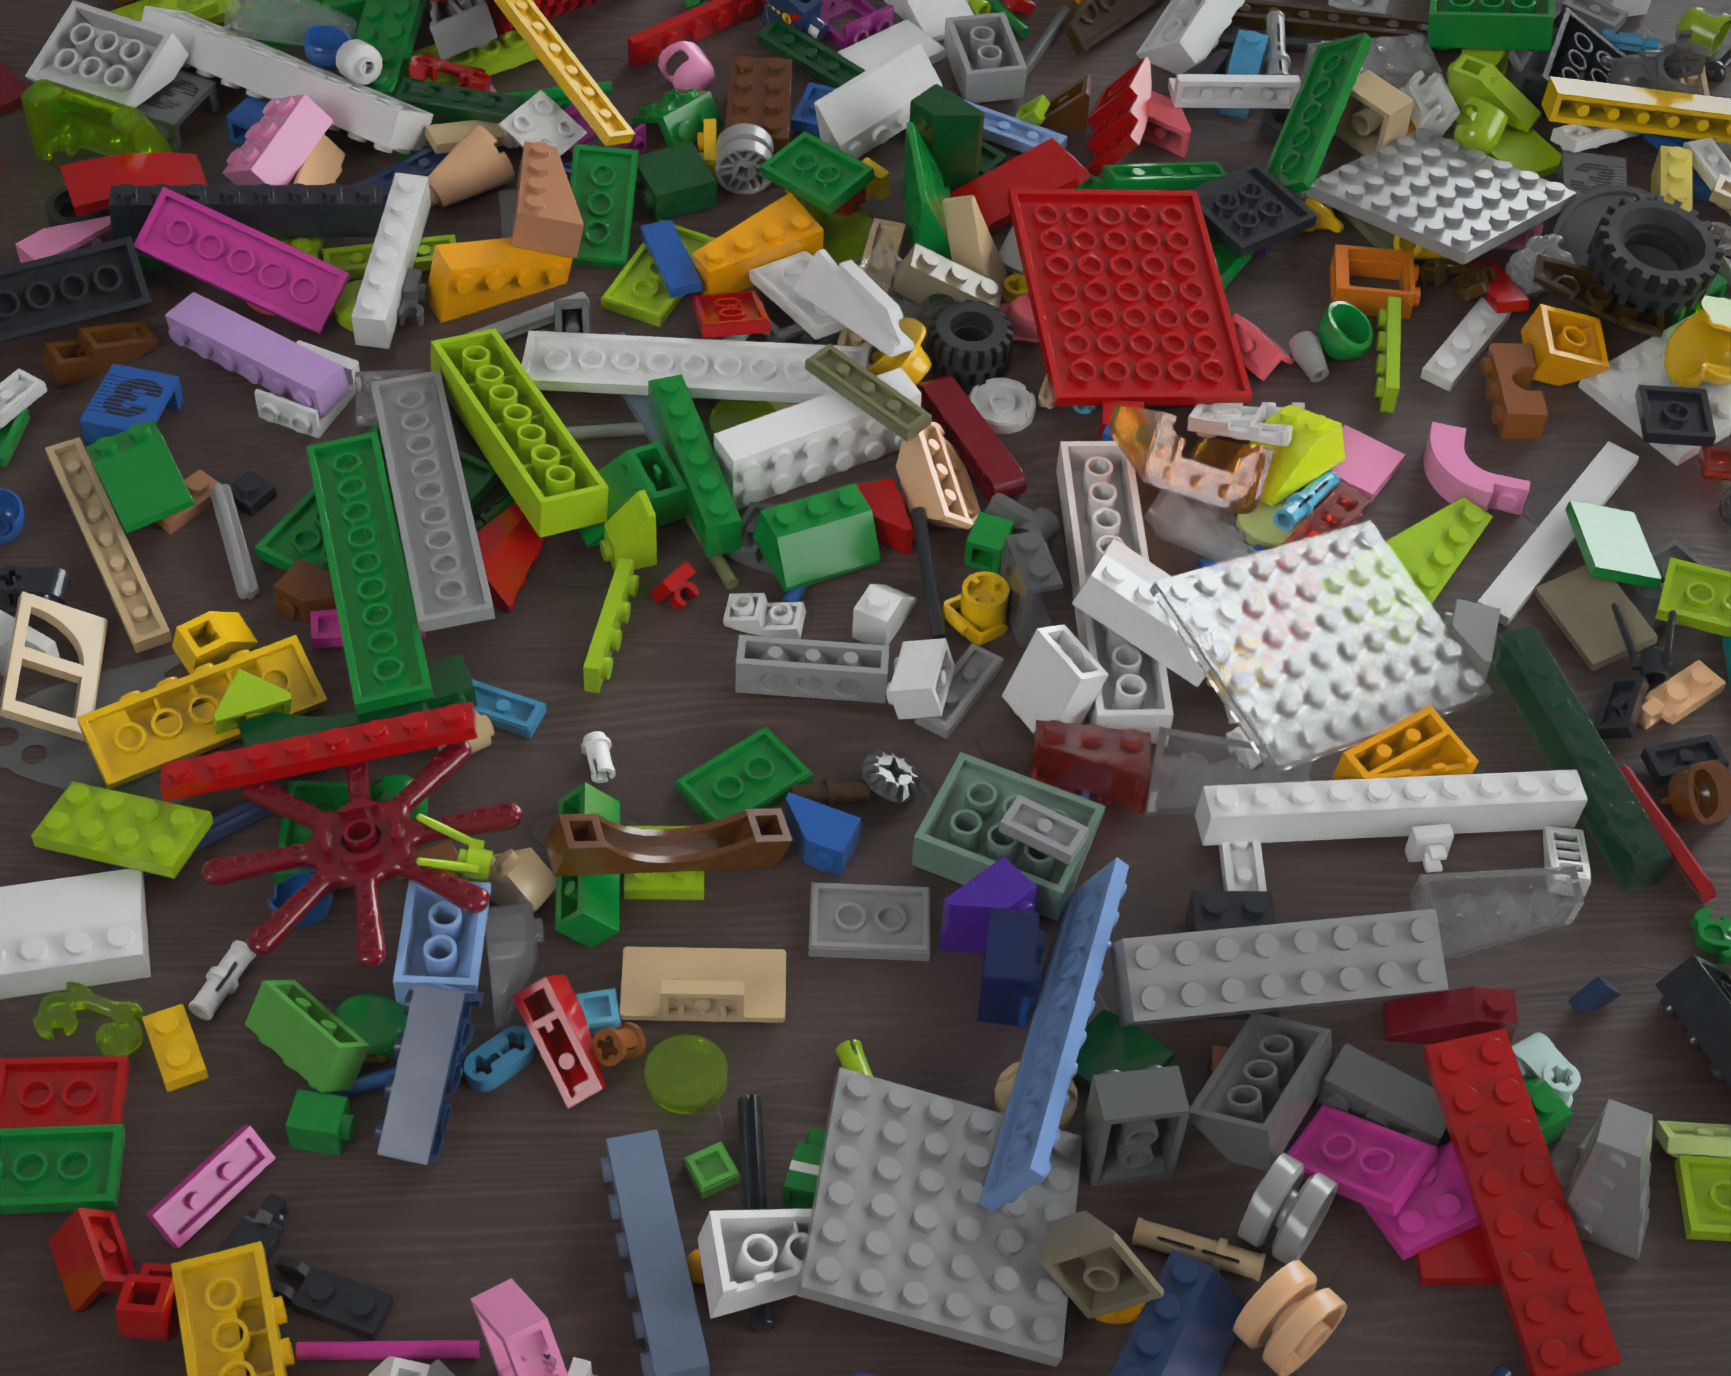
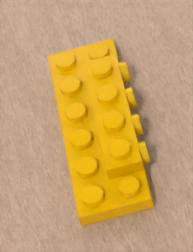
[77,635,327,789]
[171,1241,295,1376]

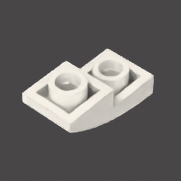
[723,593,806,639]

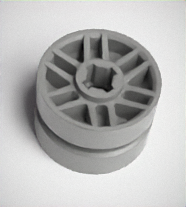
[715,123,774,194]

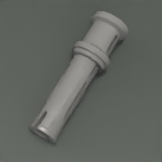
[1263,11,1291,75]

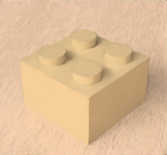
[1334,70,1415,156]

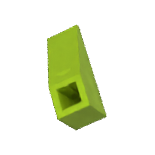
[1447,53,1542,132]

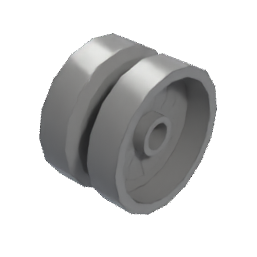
[1238,1153,1338,1265]

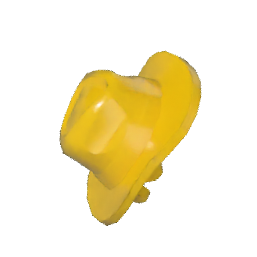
[867,318,932,386]

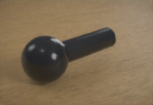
[1705,48,1731,82]

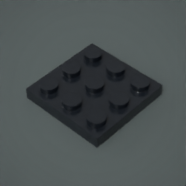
[1188,162,1317,258]

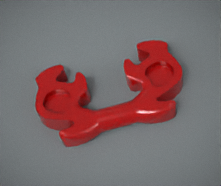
[409,53,492,91]

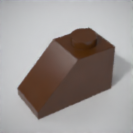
[273,558,337,623]

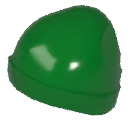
[1317,301,1373,361]

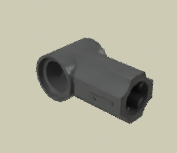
[985,492,1060,544]

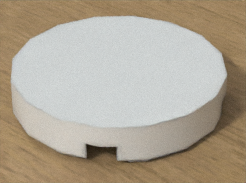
[968,378,1036,434]

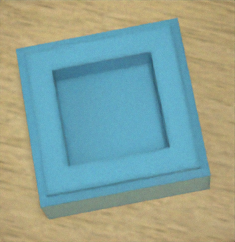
[575,988,621,1035]

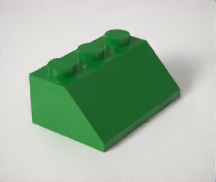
[753,483,881,592]

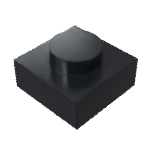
[230,470,277,516]

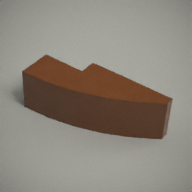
[42,321,158,386]

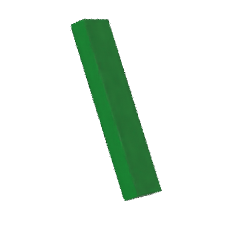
[1101,161,1227,190]

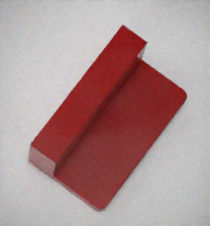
[49,1208,137,1312]

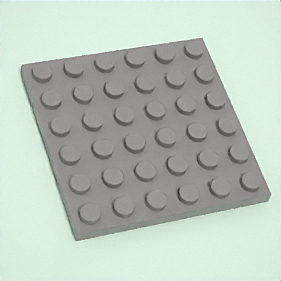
[1305,128,1577,265]
[797,1067,1083,1367]

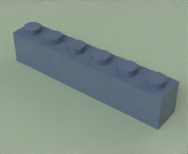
[600,1129,710,1376]

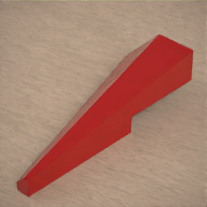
[477,502,548,613]

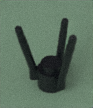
[1611,603,1677,685]

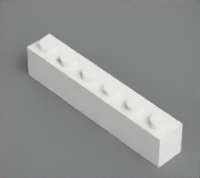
[351,173,431,349]

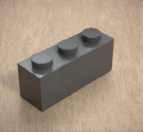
[1317,1043,1448,1148]

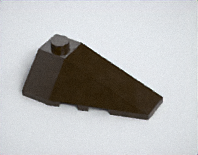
[1533,254,1665,338]

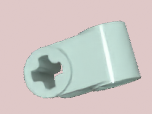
[1512,1032,1581,1108]

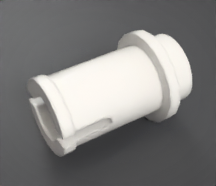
[581,731,616,783]

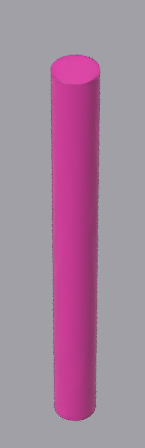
[296,1340,480,1360]

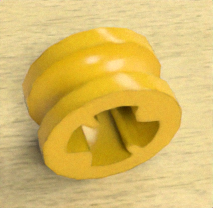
[1002,274,1028,303]

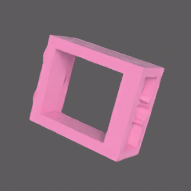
[470,1278,568,1376]

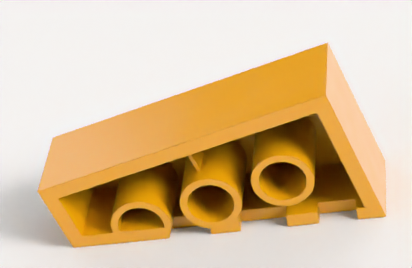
[693,192,824,294]
[427,237,573,323]

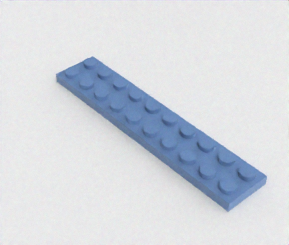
[979,857,1129,1213]

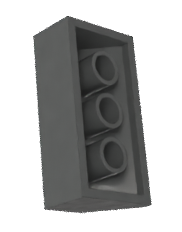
[1188,1012,1333,1171]

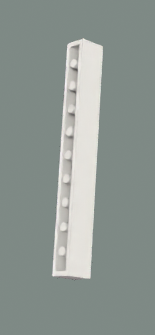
[1195,770,1588,846]

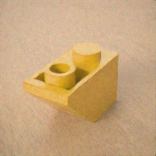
[172,611,258,674]

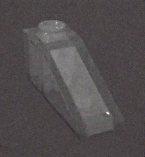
[485,903,545,1034]

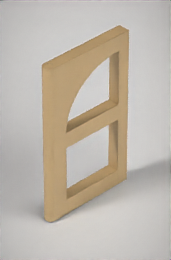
[0,591,108,742]

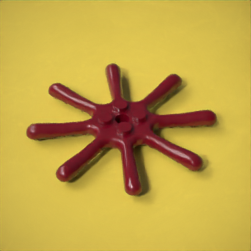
[201,741,523,968]

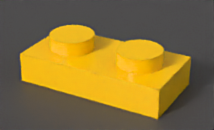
[698,119,718,185]
[142,1003,209,1092]

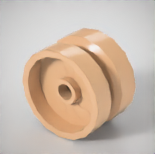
[1233,1260,1347,1376]

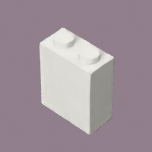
[1002,624,1109,747]

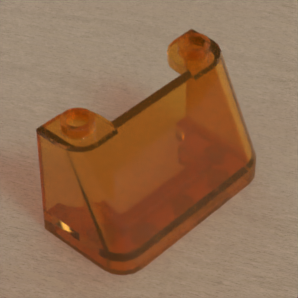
[1109,404,1274,514]

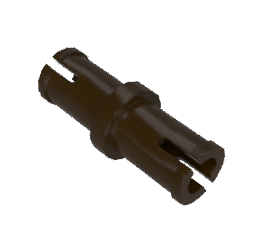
[789,778,870,809]

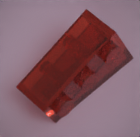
[1030,720,1151,815]

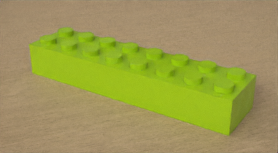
[431,328,609,538]

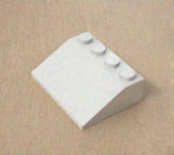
[25,0,189,113]
[1071,538,1236,687]
[0,869,151,999]

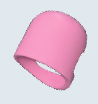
[658,41,715,93]

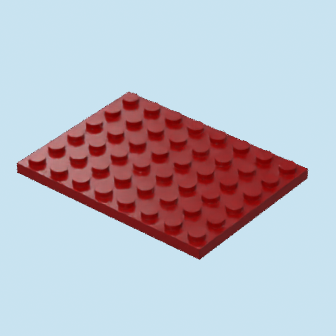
[1007,188,1253,406]

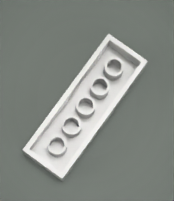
[714,367,922,509]

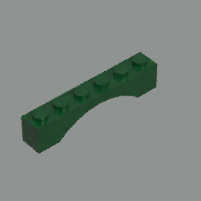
[237,654,478,748]

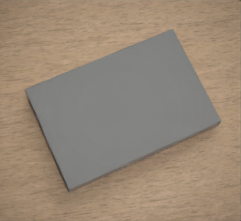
[808,882,930,961]

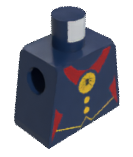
[761,0,829,40]

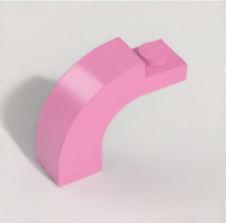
[1423,422,1530,515]

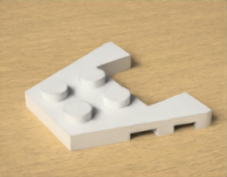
[1187,402,1305,446]

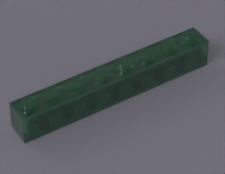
[1491,625,1672,892]

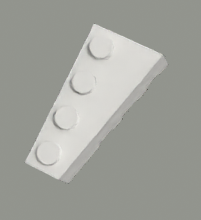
[697,1209,812,1319]

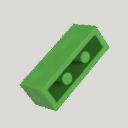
[245,980,370,1094]

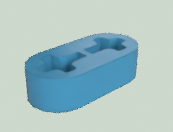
[464,1025,536,1092]

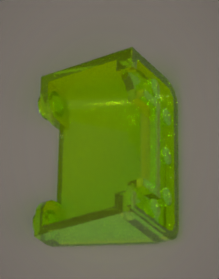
[21,79,173,161]

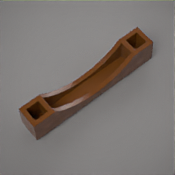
[545,808,792,876]

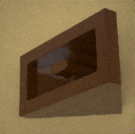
[1040,74,1092,132]

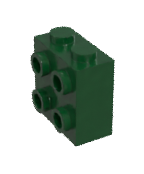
[635,142,717,221]

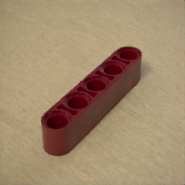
[916,374,1026,503]

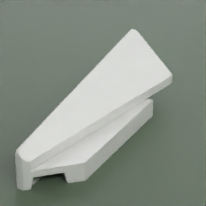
[793,249,915,357]

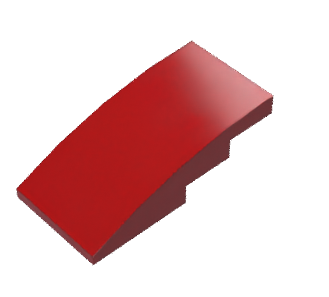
[1086,57,1152,177]
[60,152,208,217]

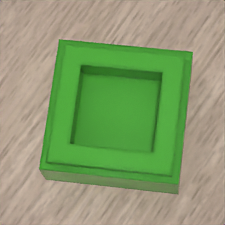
[682,1141,740,1200]

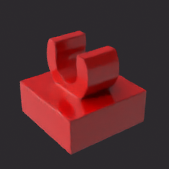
[649,561,699,611]

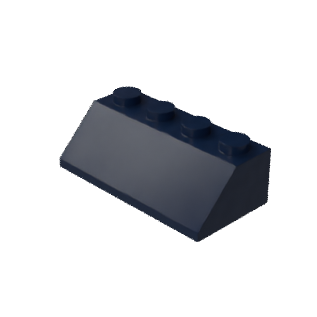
[1109,1249,1246,1376]

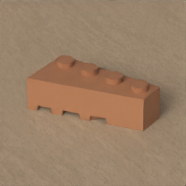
[511,141,584,258]

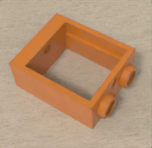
[1329,244,1420,319]

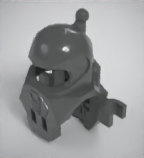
[1600,30,1709,95]

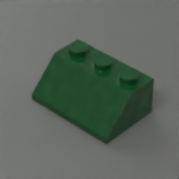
[909,83,985,191]

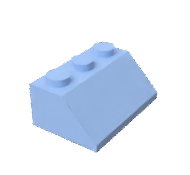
[393,880,491,1007]

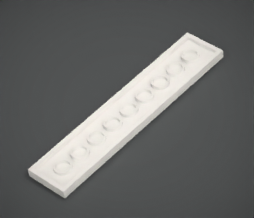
[522,331,868,403]

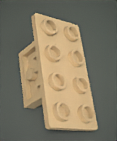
[620,946,786,1023]

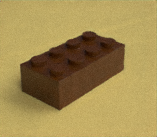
[725,56,792,155]

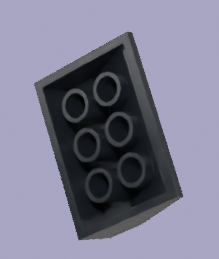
[1520,7,1626,124]

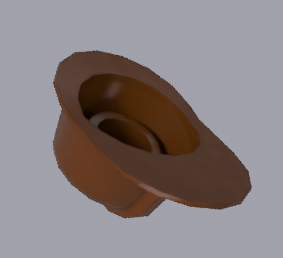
[1660,760,1731,825]

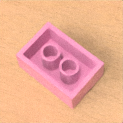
[223,94,334,185]

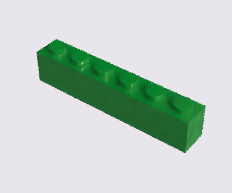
[648,374,742,557]

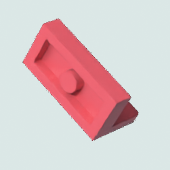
[1232,313,1295,381]

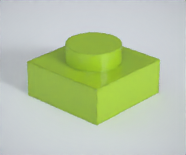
[1014,94,1051,126]

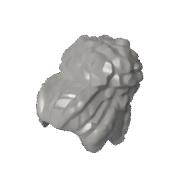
[1505,234,1574,299]

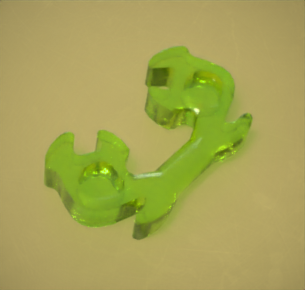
[33,981,144,1056]

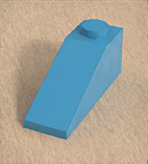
[1217,29,1269,119]

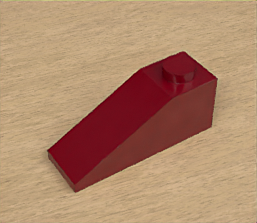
[1382,986,1518,1045]

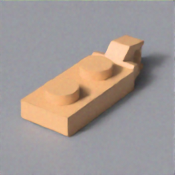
[1637,660,1726,730]

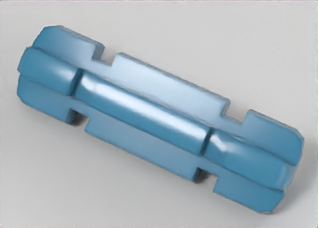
[1601,29,1660,53]

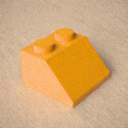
[1521,304,1610,386]

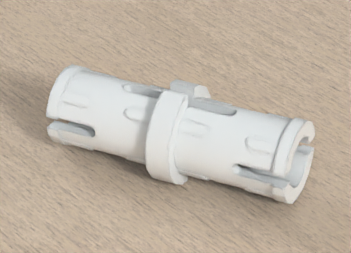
[188,940,256,1021]

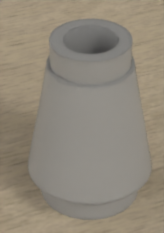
[1289,331,1329,382]

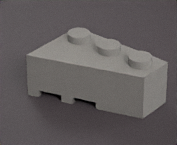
[430,0,498,60]

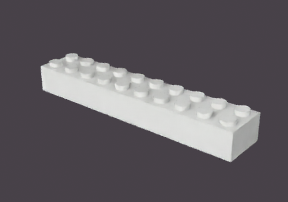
[141,6,434,154]
[1056,441,1174,744]

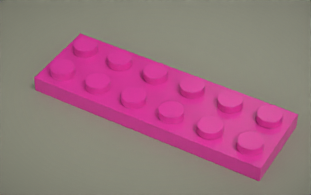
[134,187,350,336]

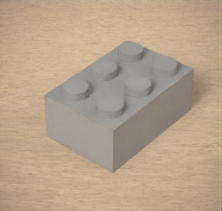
[944,12,1027,104]

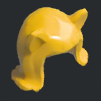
[1664,309,1731,387]

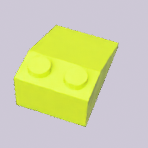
[1222,404,1345,506]

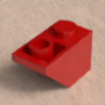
[856,478,915,554]

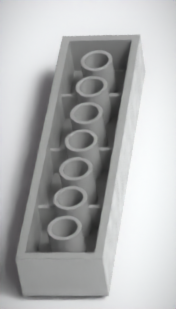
[1110,909,1449,1027]

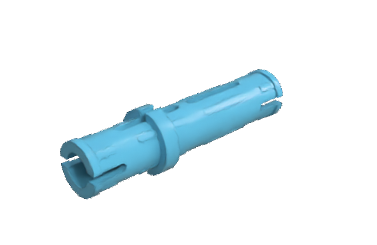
[1273,470,1339,531]

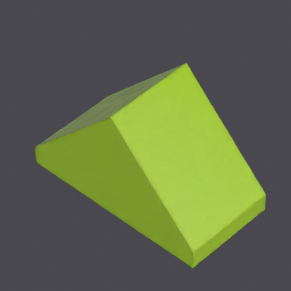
[213,669,292,735]

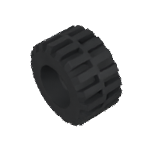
[927,300,1014,388]

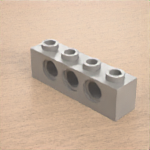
[735,635,889,703]

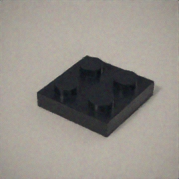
[1635,384,1716,447]

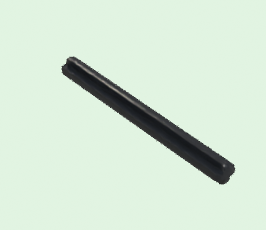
[738,1094,774,1333]

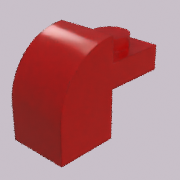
[115,1263,180,1342]

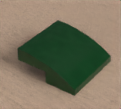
[1072,1009,1175,1089]

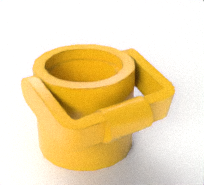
[942,571,1010,645]

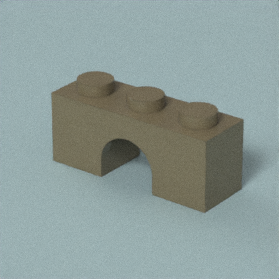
[892,243,1003,308]

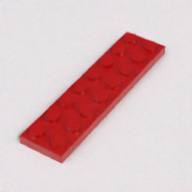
[1421,1028,1622,1376]

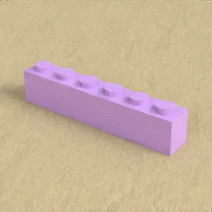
[165,292,350,416]

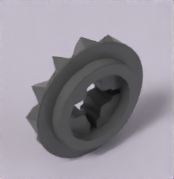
[862,749,921,802]

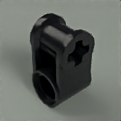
[0,566,71,615]

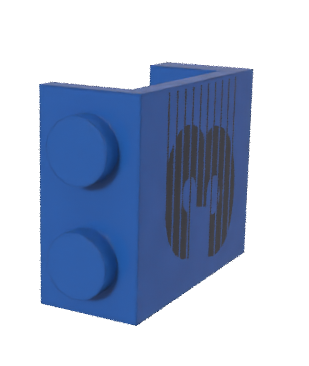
[79,364,184,446]

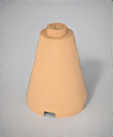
[428,125,515,208]

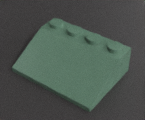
[911,752,1106,921]

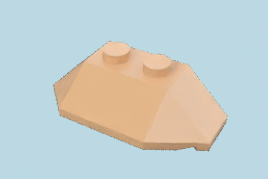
[896,421,981,530]

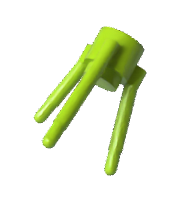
[396,814,493,882]

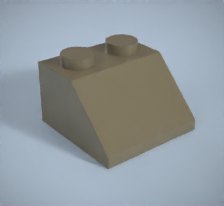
[1039,1210,1164,1319]

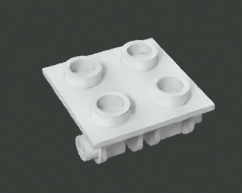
[499,90,587,156]

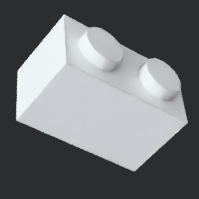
[886,638,955,720]

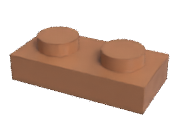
[154,469,218,535]

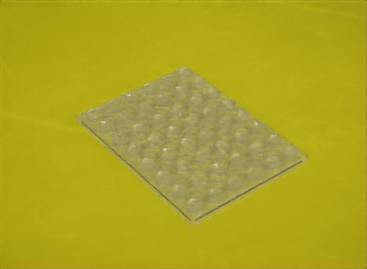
[1149,520,1493,775]

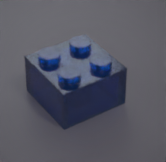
[977,908,1046,1027]

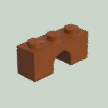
[1480,343,1548,439]

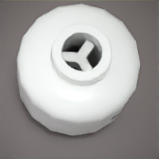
[336,39,383,85]

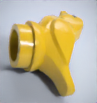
[1302,197,1344,233]

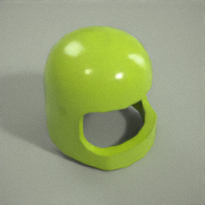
[1675,7,1731,58]
[1454,96,1508,155]

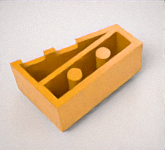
[1332,705,1479,780]

